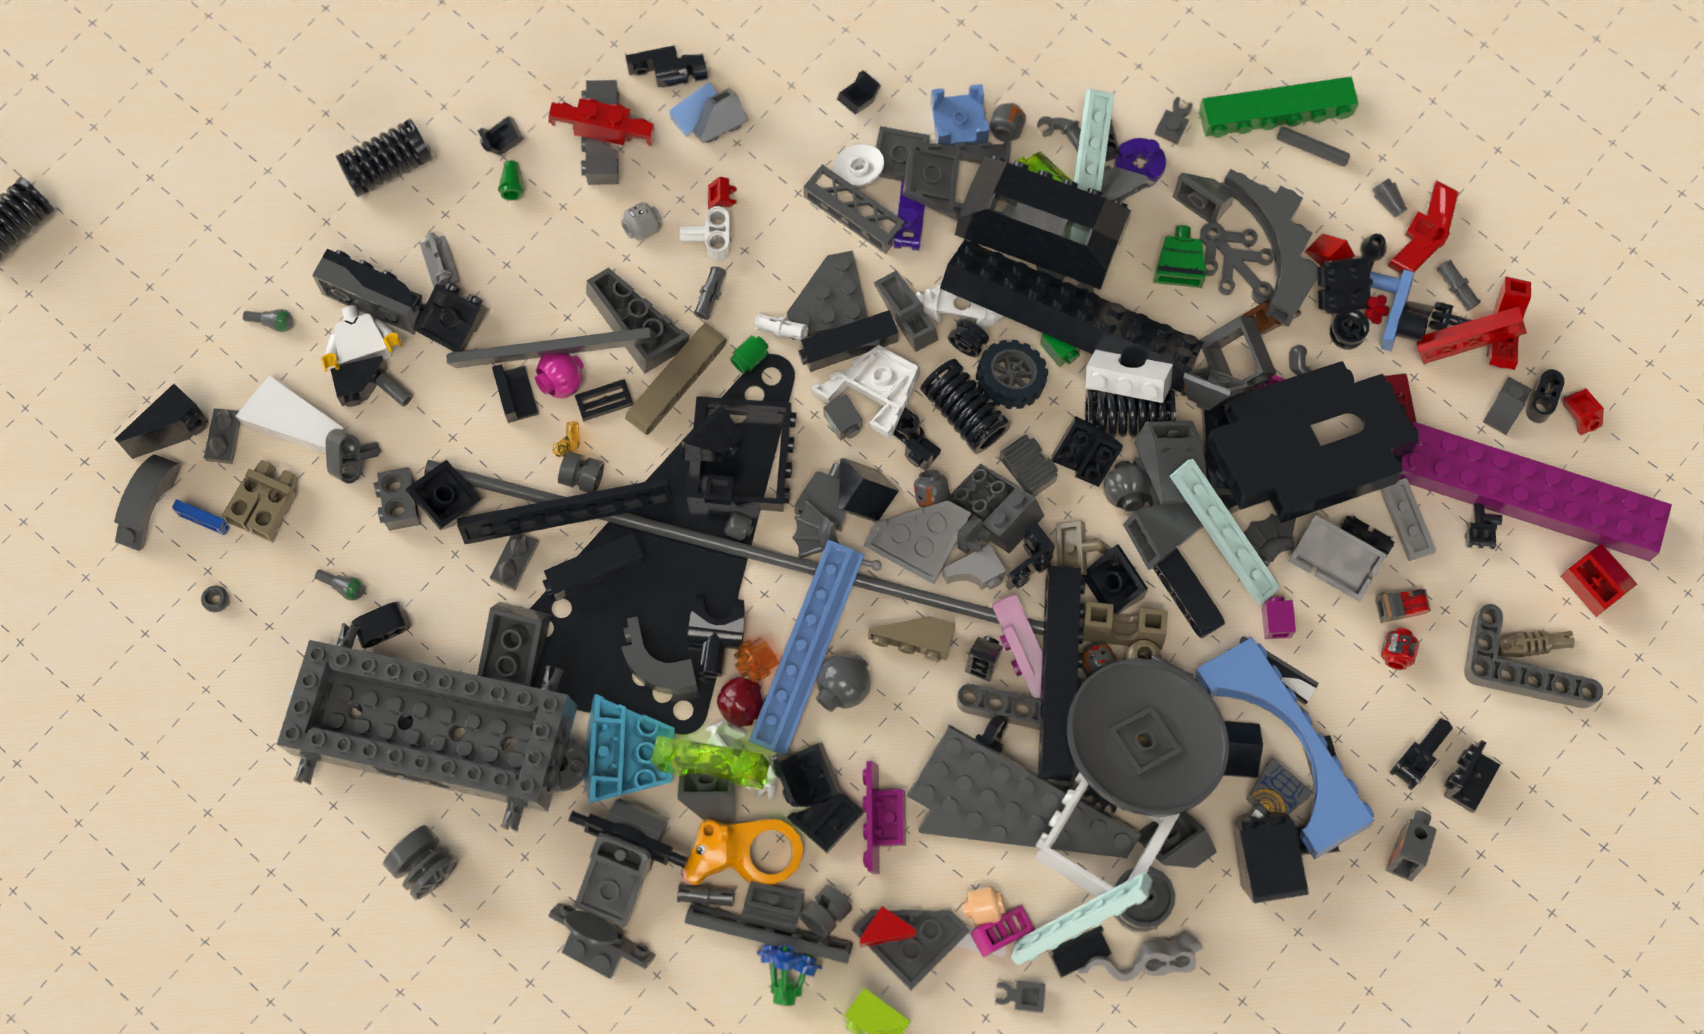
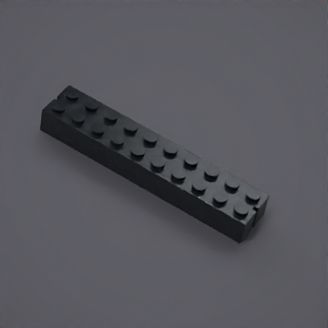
[940,239,1204,392]

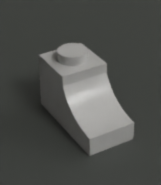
[942,544,1006,590]

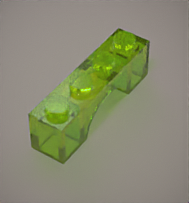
[650,736,770,790]

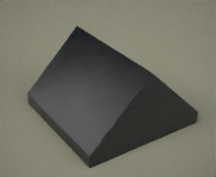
[839,458,899,522]
[406,459,481,531]
[1081,544,1148,614]
[1223,721,1263,778]

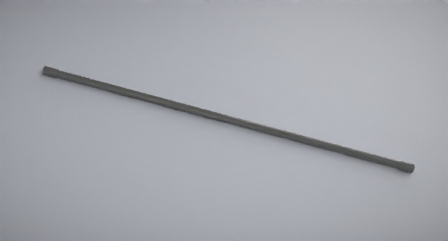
[424,460,1044,636]

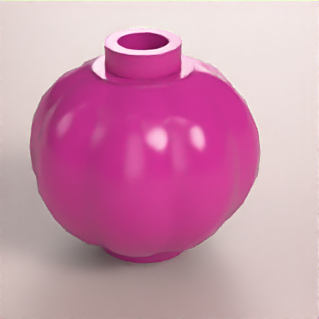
[535,353,584,399]

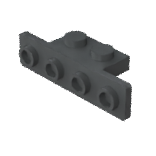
[548,903,656,979]

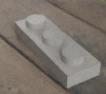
[1380,478,1436,561]

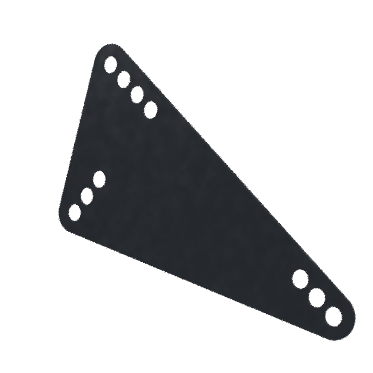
[530,354,795,735]

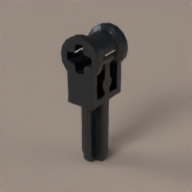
[1389,718,1453,790]

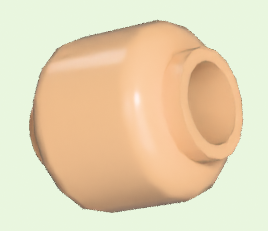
[963,886,1006,926]

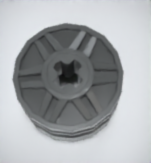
[383,825,459,901]

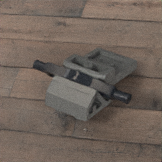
[569,798,689,928]

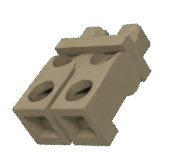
[222,460,298,543]

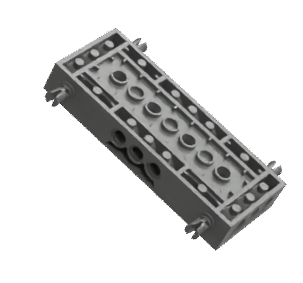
[276,623,578,832]

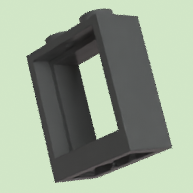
[1200,316,1277,387]

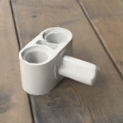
[680,206,730,262]

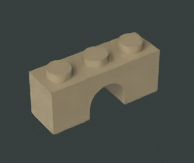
[1082,601,1168,650]

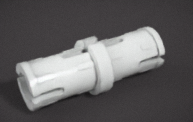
[755,313,809,340]

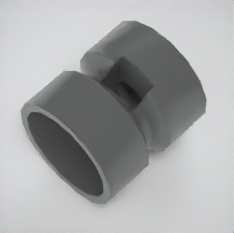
[558,451,605,493]
[799,885,852,939]

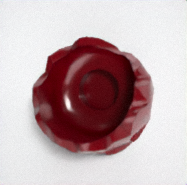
[717,677,763,728]

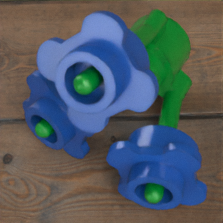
[757,944,823,1006]

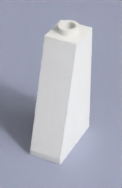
[236,376,346,454]

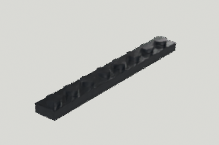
[457,478,674,544]

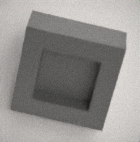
[957,515,990,554]

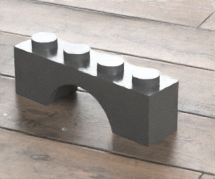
[581,80,619,185]

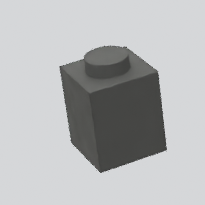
[823,394,863,441]

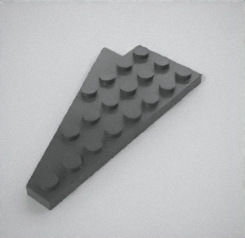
[907,725,1141,858]

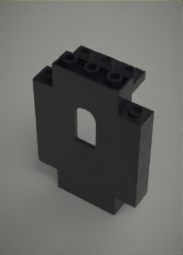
[1206,361,1419,523]

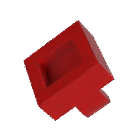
[708,176,737,209]

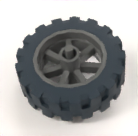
[976,340,1048,409]

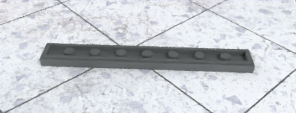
[446,327,657,368]

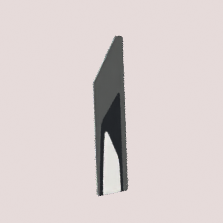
[1239,636,1319,705]

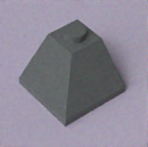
[1101,165,1155,202]
[1172,172,1235,223]
[1183,367,1254,410]
[678,763,735,823]
[1138,812,1217,868]

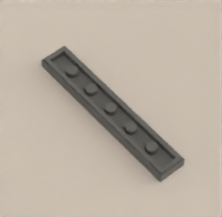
[684,903,853,964]

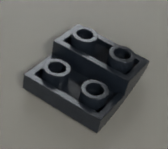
[1051,416,1123,487]

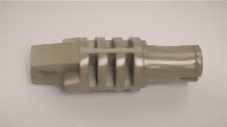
[1498,630,1575,657]

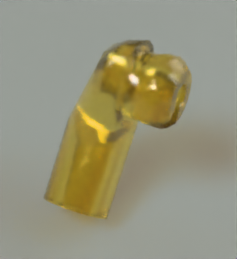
[552,421,580,457]

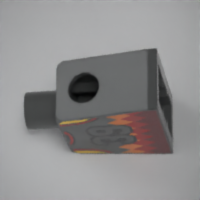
[1386,811,1436,882]

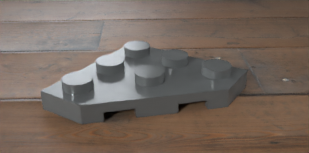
[787,251,867,340]
[863,500,972,584]
[852,910,971,991]

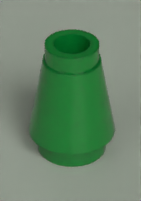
[498,161,524,201]

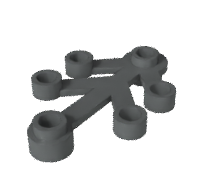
[1200,222,1275,304]

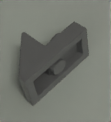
[1483,377,1532,435]

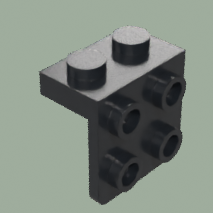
[772,743,842,807]

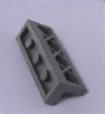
[803,164,905,254]

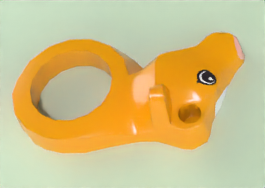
[681,818,803,886]

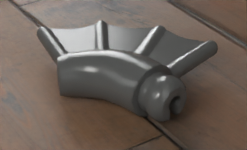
[792,500,839,558]
[1243,514,1296,567]

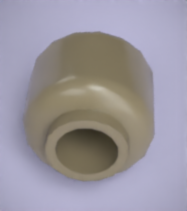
[1125,639,1162,660]

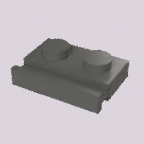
[741,881,805,933]

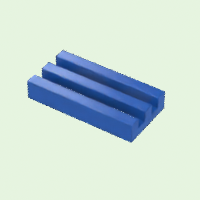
[172,499,230,535]

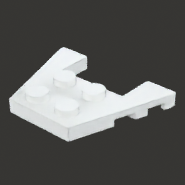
[811,345,920,439]

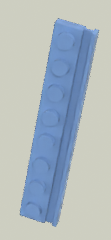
[748,539,865,754]

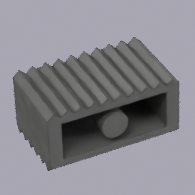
[999,434,1058,497]

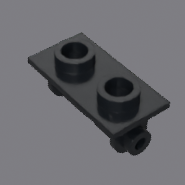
[1342,515,1395,554]

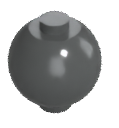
[816,654,871,712]

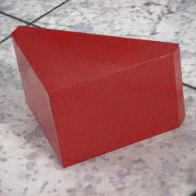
[1305,233,1356,267]
[859,906,916,948]

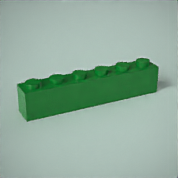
[1199,76,1358,138]

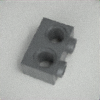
[374,467,421,531]

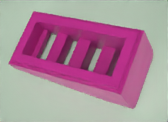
[970,905,1035,957]

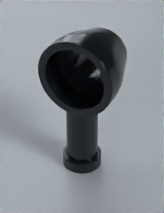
[1360,234,1387,272]

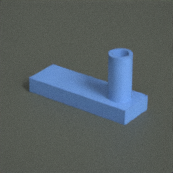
[1370,270,1414,352]

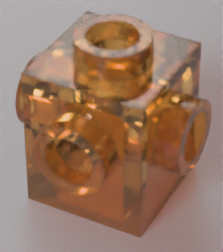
[733,637,780,681]

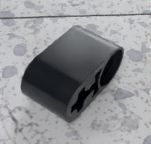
[1526,369,1565,423]
[351,602,409,648]

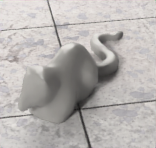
[1078,932,1203,981]

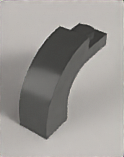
[114,454,178,551]
[622,617,698,694]

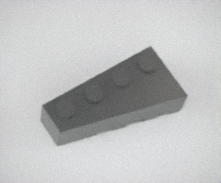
[586,268,690,374]

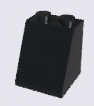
[1233,812,1309,903]

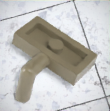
[1056,520,1112,575]

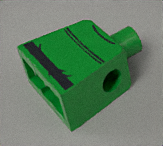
[1153,225,1206,288]

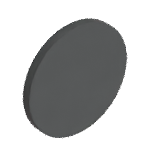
[564,911,618,947]

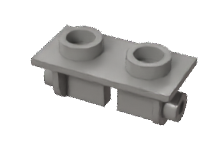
[420,233,459,288]

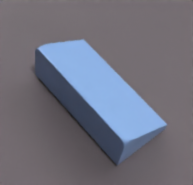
[669,82,717,136]

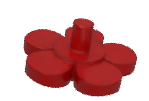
[1365,295,1389,325]

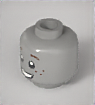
[621,202,661,241]

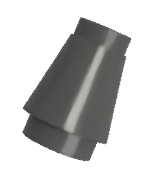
[1372,178,1407,218]

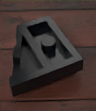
[787,793,864,854]

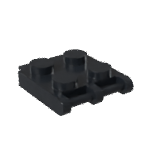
[1317,255,1373,314]

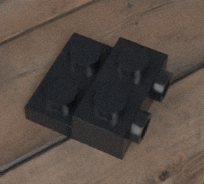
[414,282,488,352]

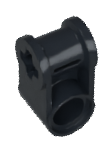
[893,407,925,445]

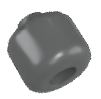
[724,511,754,541]

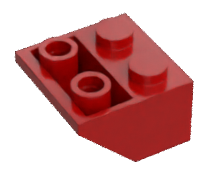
[1560,543,1638,617]

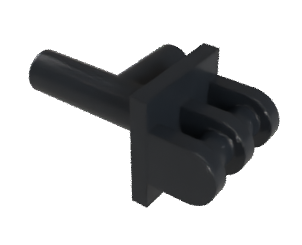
[1465,503,1502,549]

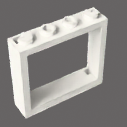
[1035,772,1180,897]

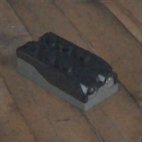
[312,249,426,335]

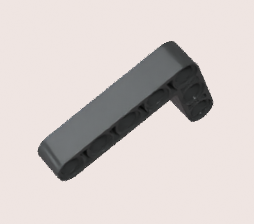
[1464,604,1603,708]
[957,684,1079,790]

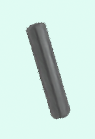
[1277,127,1350,167]

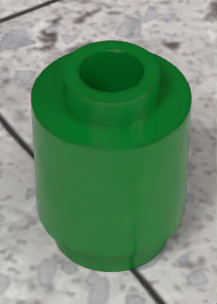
[730,335,769,374]

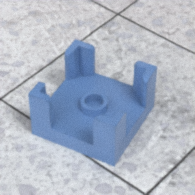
[931,84,989,145]

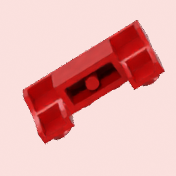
[548,98,655,146]

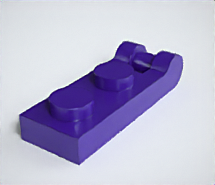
[894,180,925,251]

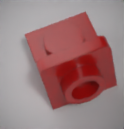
[1563,388,1604,435]

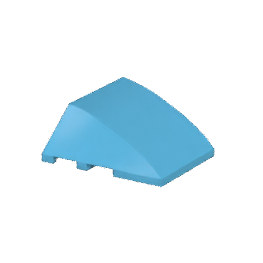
[584,694,674,804]

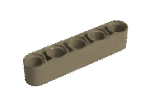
[625,323,727,435]

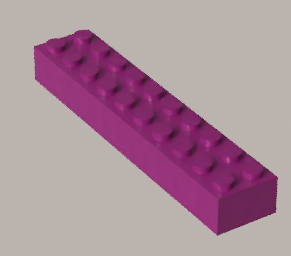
[1399,422,1672,562]

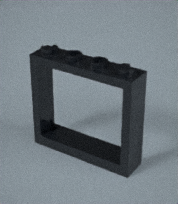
[687,396,796,512]

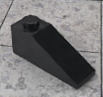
[965,636,1003,682]

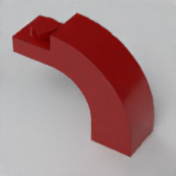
[1486,276,1531,370]

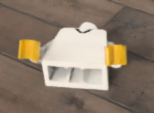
[321,305,403,372]

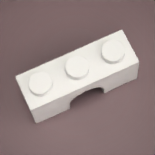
[1085,350,1173,403]

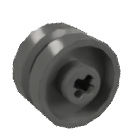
[1114,867,1175,932]

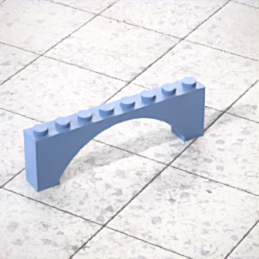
[1195,637,1374,860]

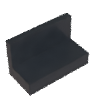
[492,364,539,423]
[1049,925,1112,978]

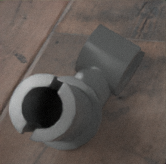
[1037,116,1081,152]

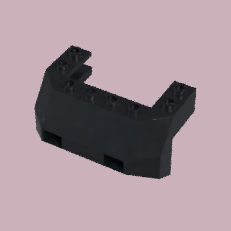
[955,155,1131,289]

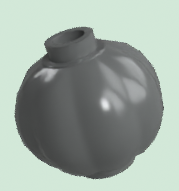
[1104,461,1151,512]

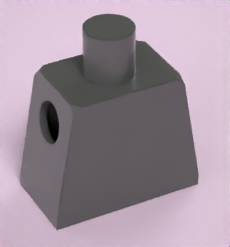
[795,463,846,532]

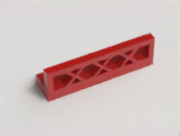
[1417,306,1527,364]

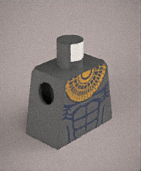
[1247,758,1314,819]

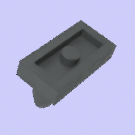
[204,408,240,464]
[490,534,538,591]

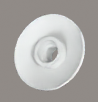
[833,144,884,187]

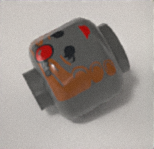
[990,103,1026,142]
[913,470,950,508]
[1082,642,1118,679]

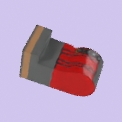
[1375,589,1431,623]

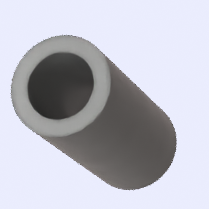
[375,372,413,407]

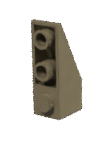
[868,616,955,662]

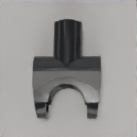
[687,594,745,677]

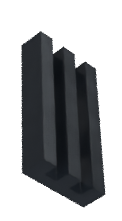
[575,379,633,422]

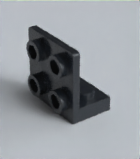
[1006,521,1055,590]
[1444,740,1500,813]

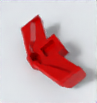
[1388,180,1459,274]

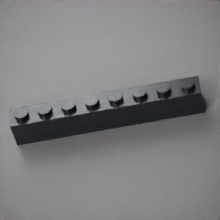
[1038,565,1085,782]

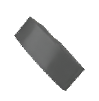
[874,270,938,352]

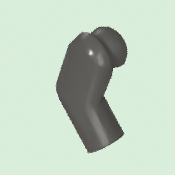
[1289,345,1312,375]

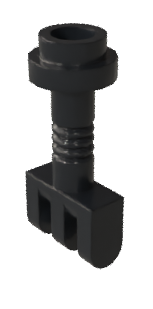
[1429,302,1482,331]

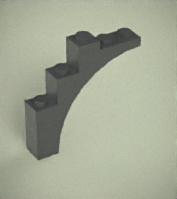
[1223,169,1319,327]

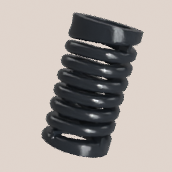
[335,118,432,198]
[0,176,55,259]
[920,359,1011,454]
[1085,390,1176,437]

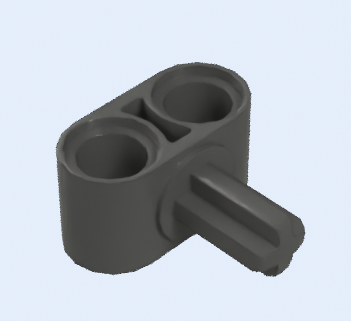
[325,429,381,484]

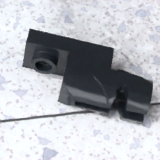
[625,45,708,87]

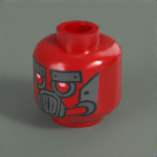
[1381,628,1420,670]

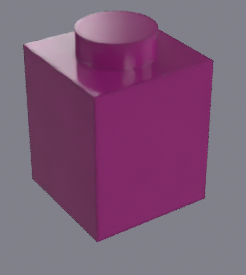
[1262,597,1296,639]

